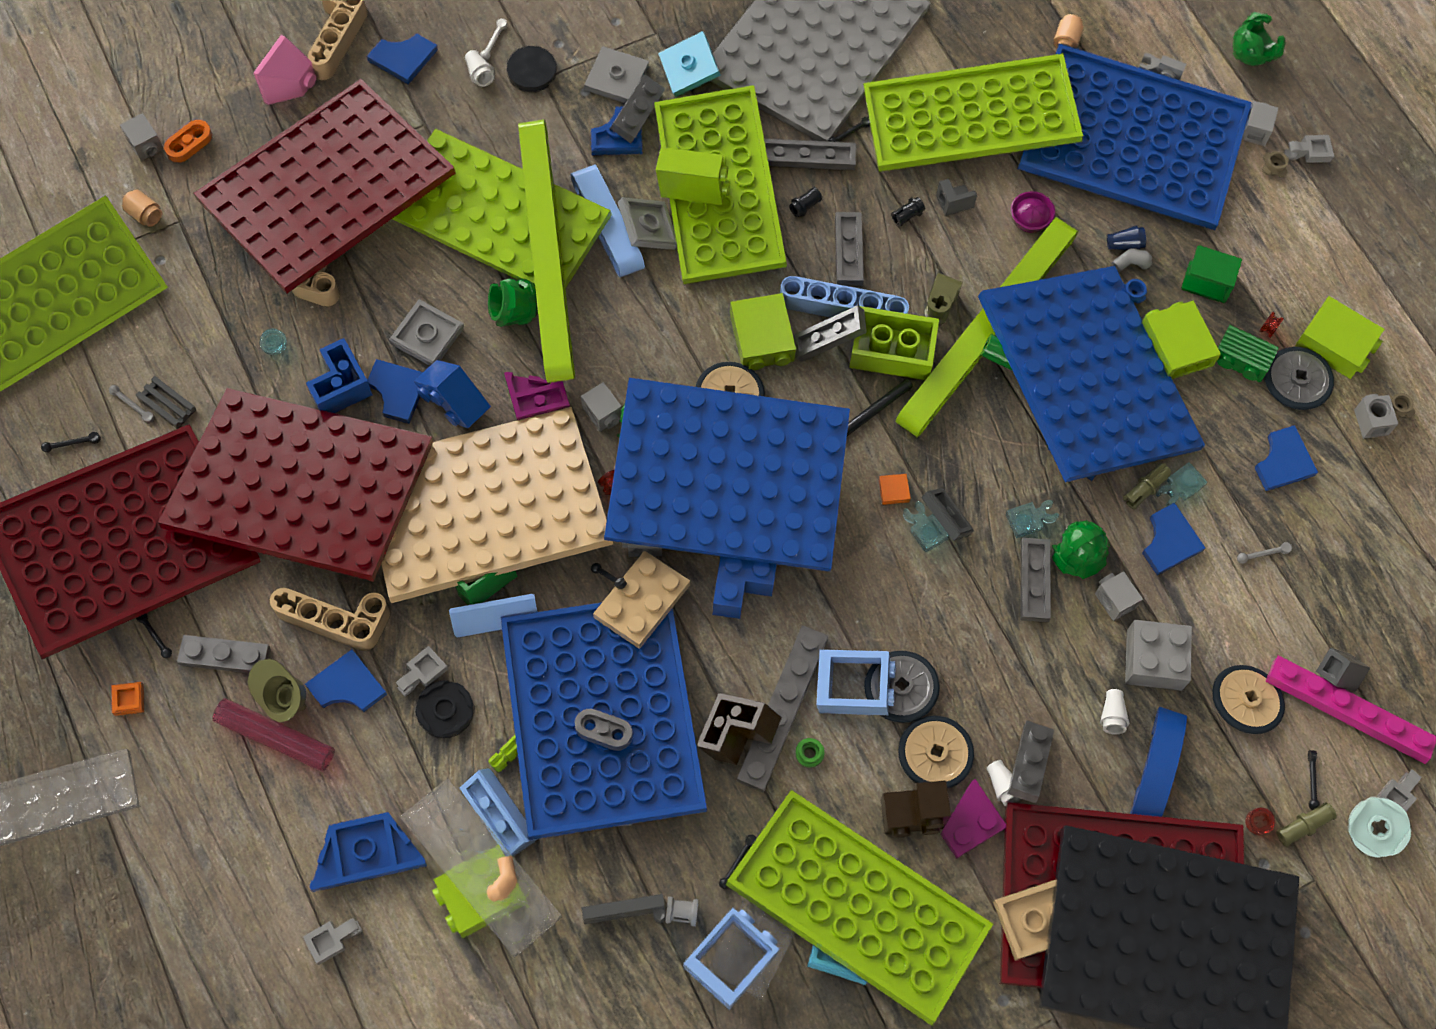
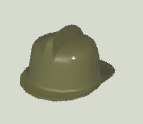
[248,659,307,723]

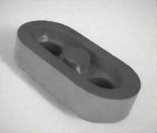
[575,709,632,750]

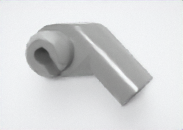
[1112,248,1152,272]

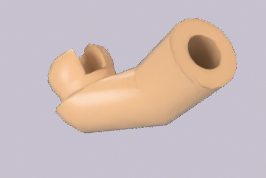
[487,856,517,902]

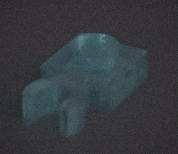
[1156,462,1207,507]
[1005,500,1059,539]
[903,501,949,553]

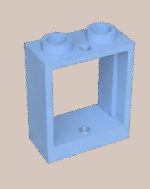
[816,650,896,715]
[683,908,779,1010]

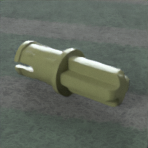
[1123,463,1171,510]

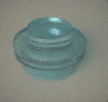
[260,328,287,355]

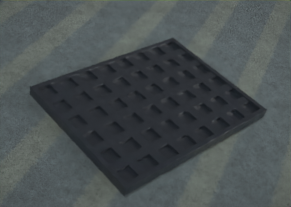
[1038,825,1300,1029]

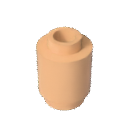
[1053,14,1084,49]
[122,190,162,227]

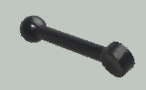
[828,116,870,142]
[41,432,100,453]
[591,563,627,590]
[136,613,172,659]
[1308,750,1320,810]
[719,835,757,889]

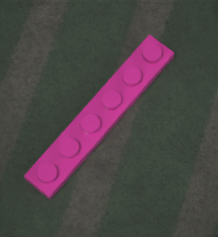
[1265,655,1436,764]

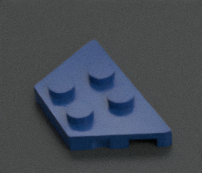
[310,812,427,892]

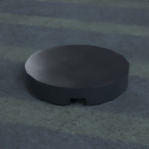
[507,46,557,92]
[415,680,474,738]

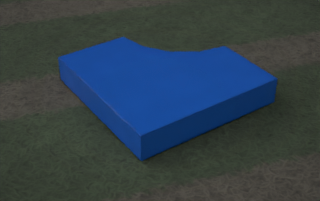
[367,33,438,84]
[591,107,643,155]
[368,359,423,424]
[1255,425,1318,491]
[1142,503,1205,576]
[305,649,387,712]

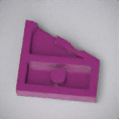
[504,372,570,420]
[941,779,1006,859]

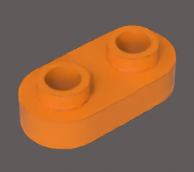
[164,120,212,163]

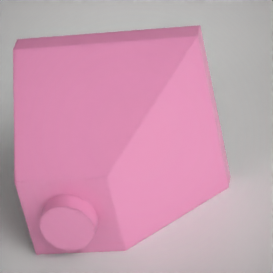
[254,35,316,105]

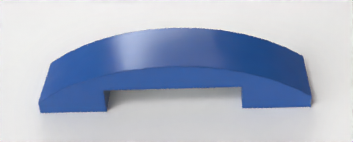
[1130,706,1187,817]

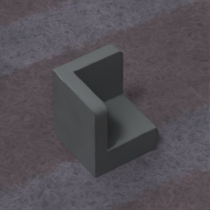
[936,179,977,216]
[1316,648,1370,692]

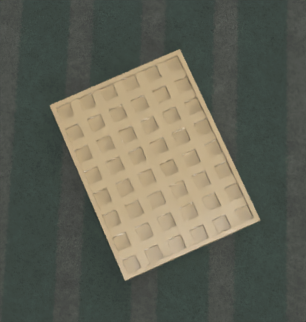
[381,407,613,603]

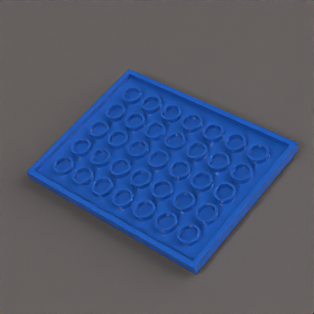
[1018,44,1252,230]
[978,266,1205,482]
[604,378,850,572]
[501,602,707,840]

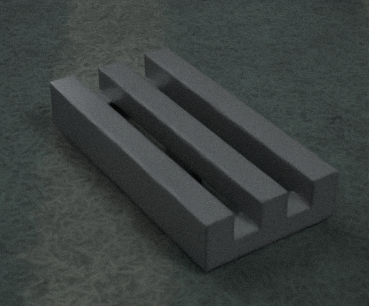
[136,376,196,429]
[921,488,974,541]

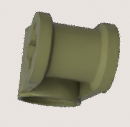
[924,273,963,326]

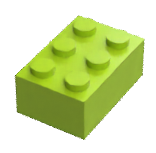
[849,306,939,380]

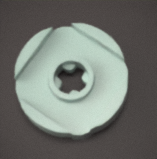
[1348,797,1411,857]

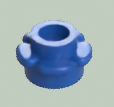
[1124,279,1147,304]

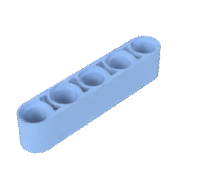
[570,165,645,278]
[780,276,909,318]

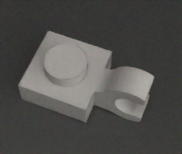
[1139,53,1186,80]
[1284,135,1334,163]
[396,646,448,697]
[1376,770,1422,812]
[303,918,362,965]

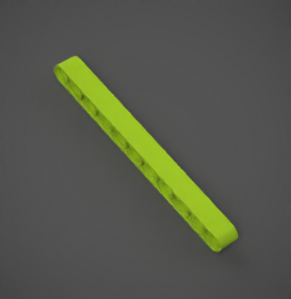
[518,119,575,383]
[895,217,1079,437]

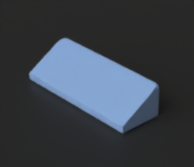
[449,594,537,638]
[460,768,537,857]

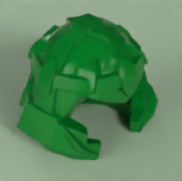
[1232,12,1286,66]
[488,278,538,327]
[1052,520,1110,579]

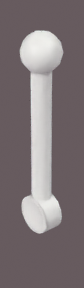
[480,19,507,60]

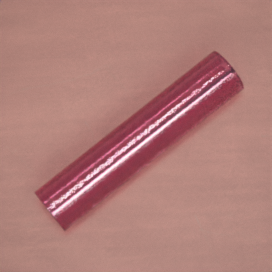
[213,698,335,772]

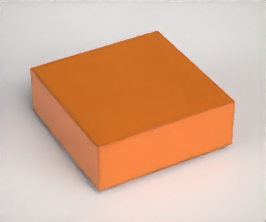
[879,474,911,505]
[112,682,144,716]

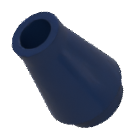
[1107,225,1146,250]

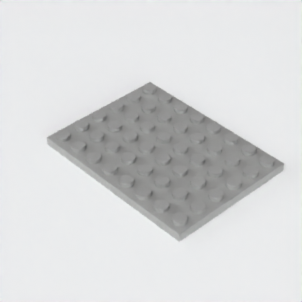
[710,0,931,142]

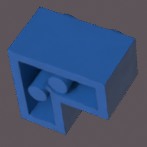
[306,338,372,413]
[414,360,491,428]
[712,556,777,619]

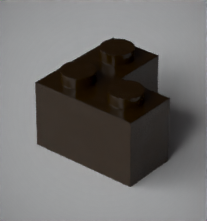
[696,693,782,765]
[880,780,951,838]

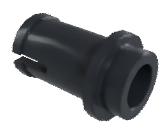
[789,187,823,217]
[891,197,925,227]

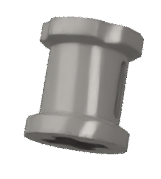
[665,897,699,927]

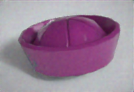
[1010,191,1056,233]

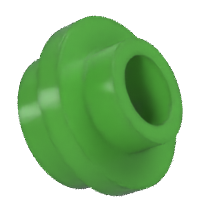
[795,738,825,768]

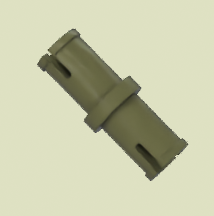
[1276,802,1337,847]

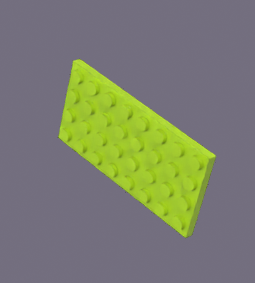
[863,54,1083,172]
[654,85,787,284]
[393,128,612,288]
[0,195,168,392]
[726,790,993,1026]

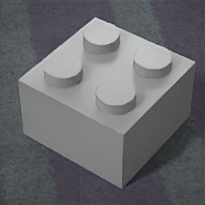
[1125,620,1192,691]

